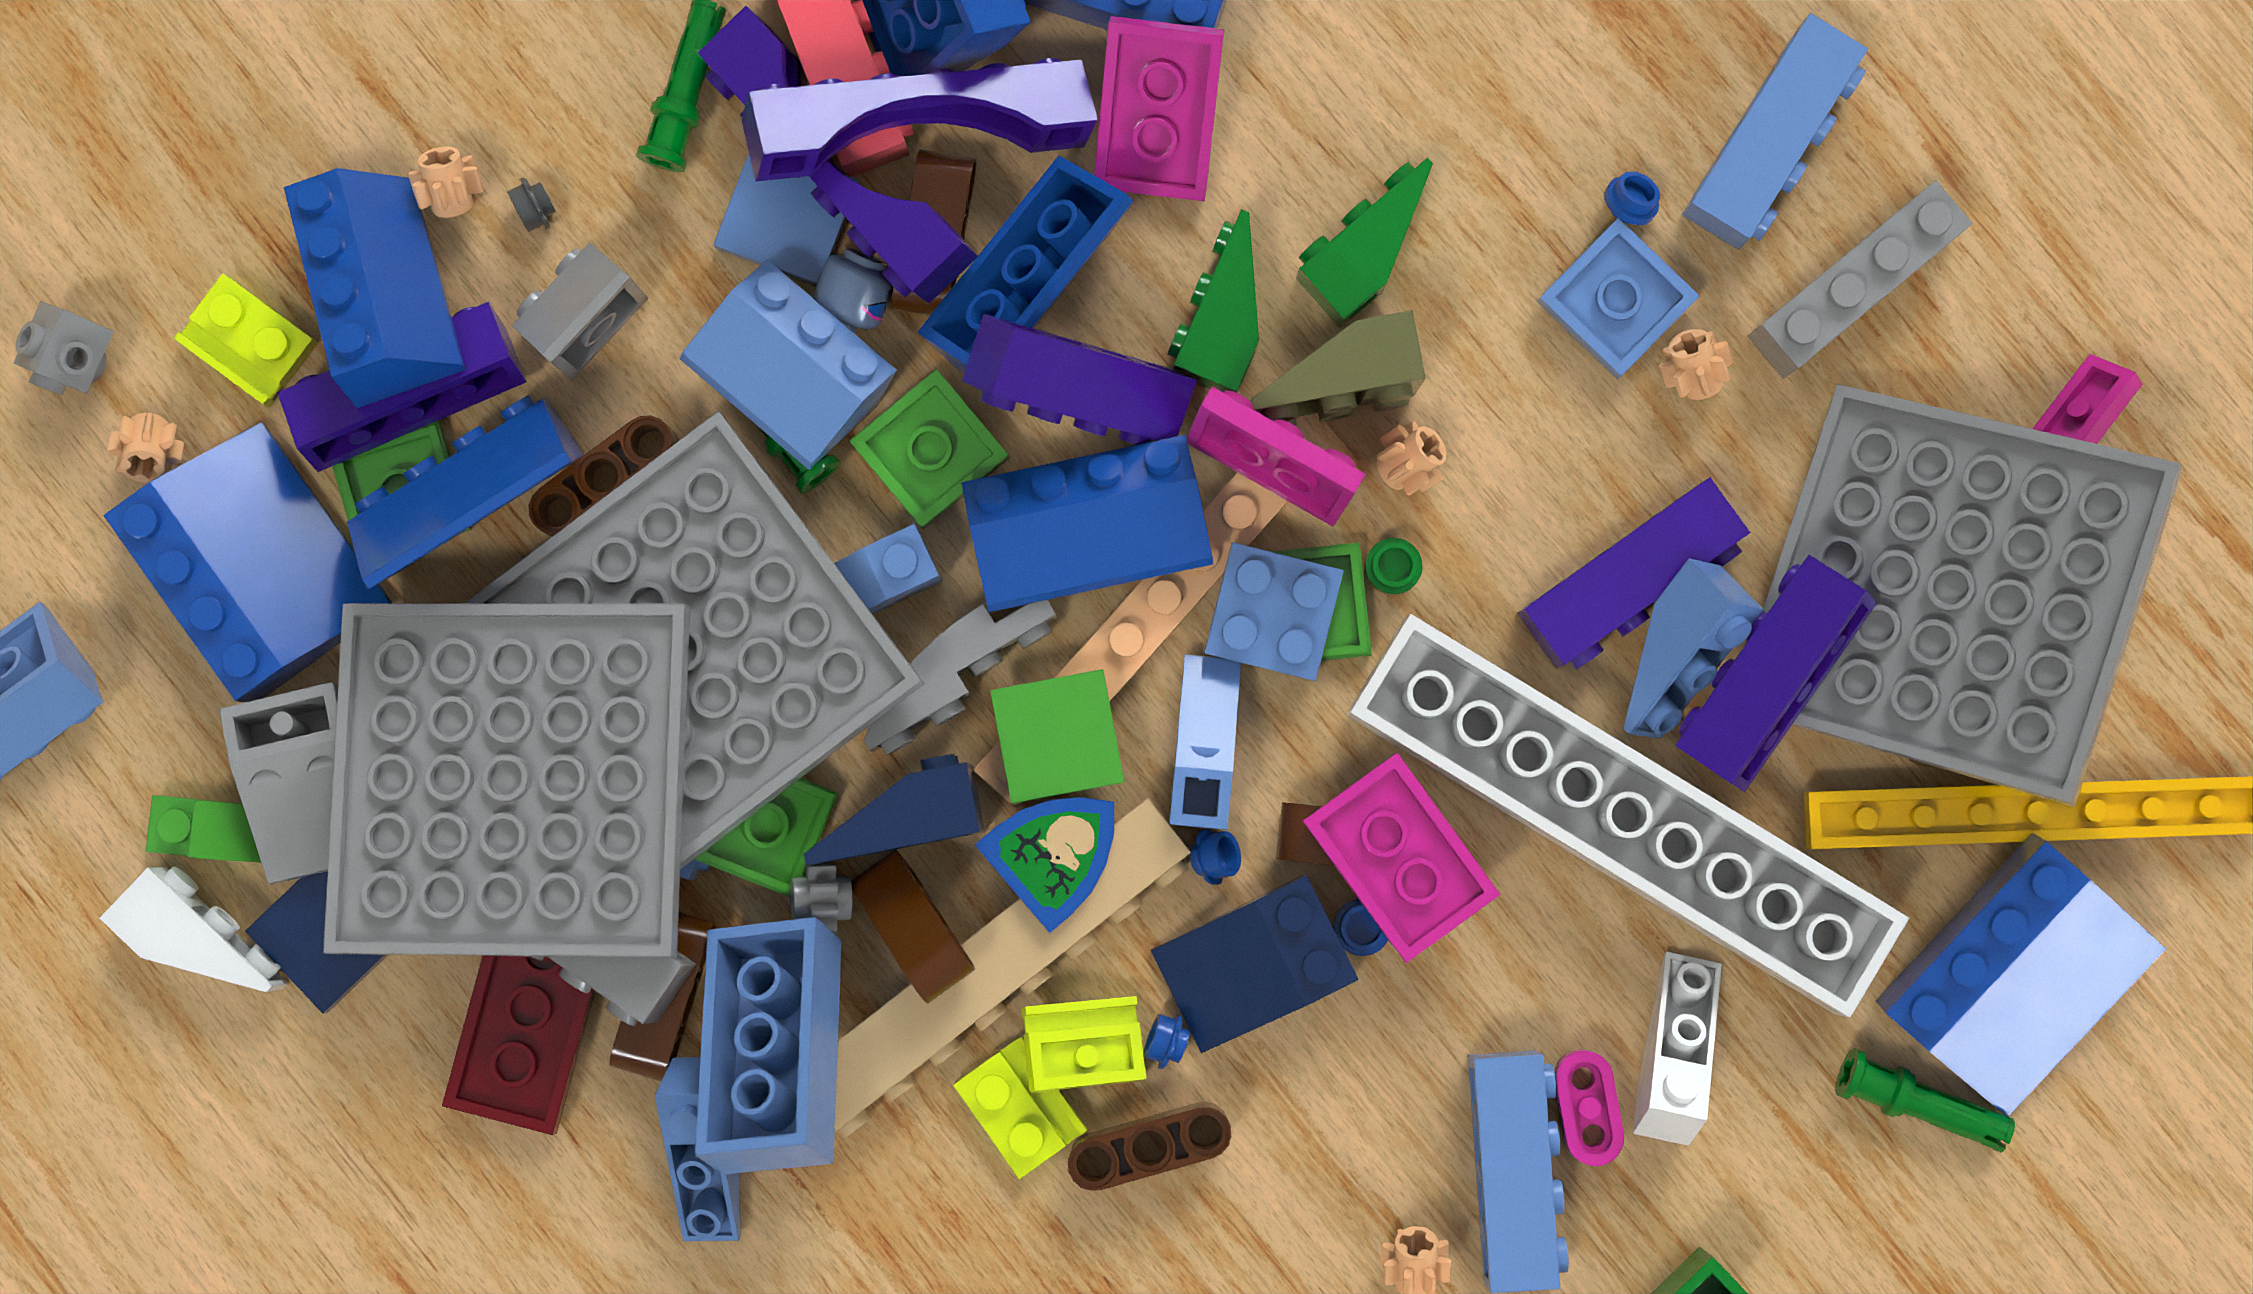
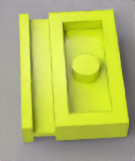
[173,273,319,408]
[1020,996,1146,1093]
[953,1035,1088,1179]

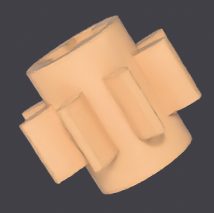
[408,147,484,218]
[1659,329,1734,400]
[107,413,184,483]
[1376,421,1446,495]
[1381,1226,1452,1294]

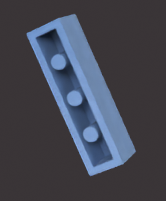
[1681,13,1868,250]
[1468,1050,1569,1293]

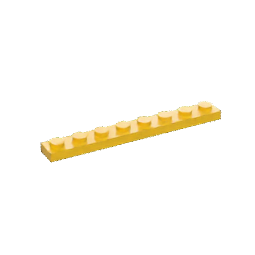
[1803,776,2253,849]

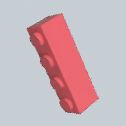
[777,0,914,177]

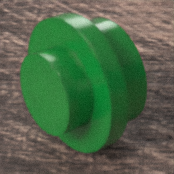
[1365,538,1422,595]

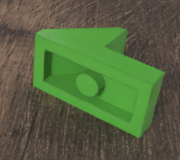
[145,795,261,863]

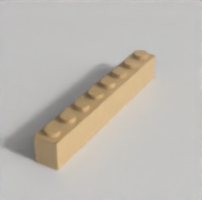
[835,798,1191,1139]

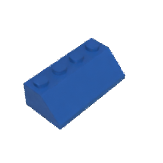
[917,155,1133,373]
[284,168,466,408]
[961,435,1214,612]

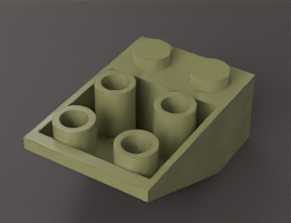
[1251,310,1426,426]

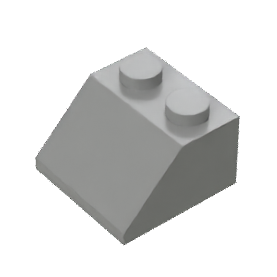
[512,242,649,380]

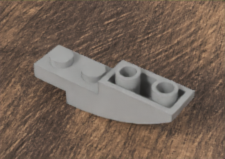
[863,600,1057,755]

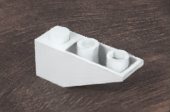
[99,866,288,992]
[1632,951,1722,1146]

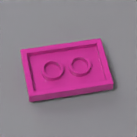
[1094,16,1225,202]
[1187,387,1365,527]
[1302,753,1501,963]

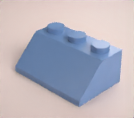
[680,260,897,470]
[0,601,103,781]

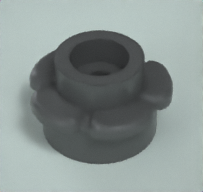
[507,178,556,232]

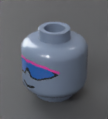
[813,248,893,334]

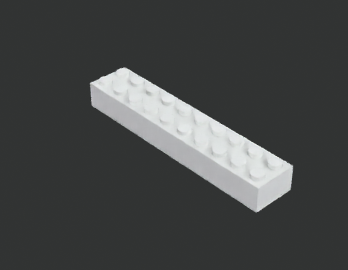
[1346,614,1909,1018]

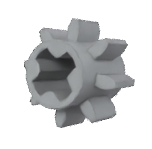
[790,865,852,933]

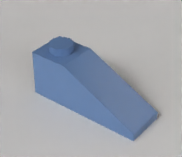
[834,524,943,614]

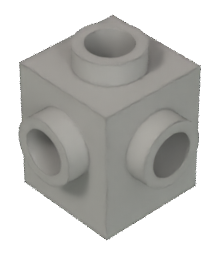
[13,301,114,396]

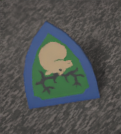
[975,797,1114,933]

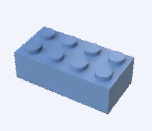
[695,917,842,1174]

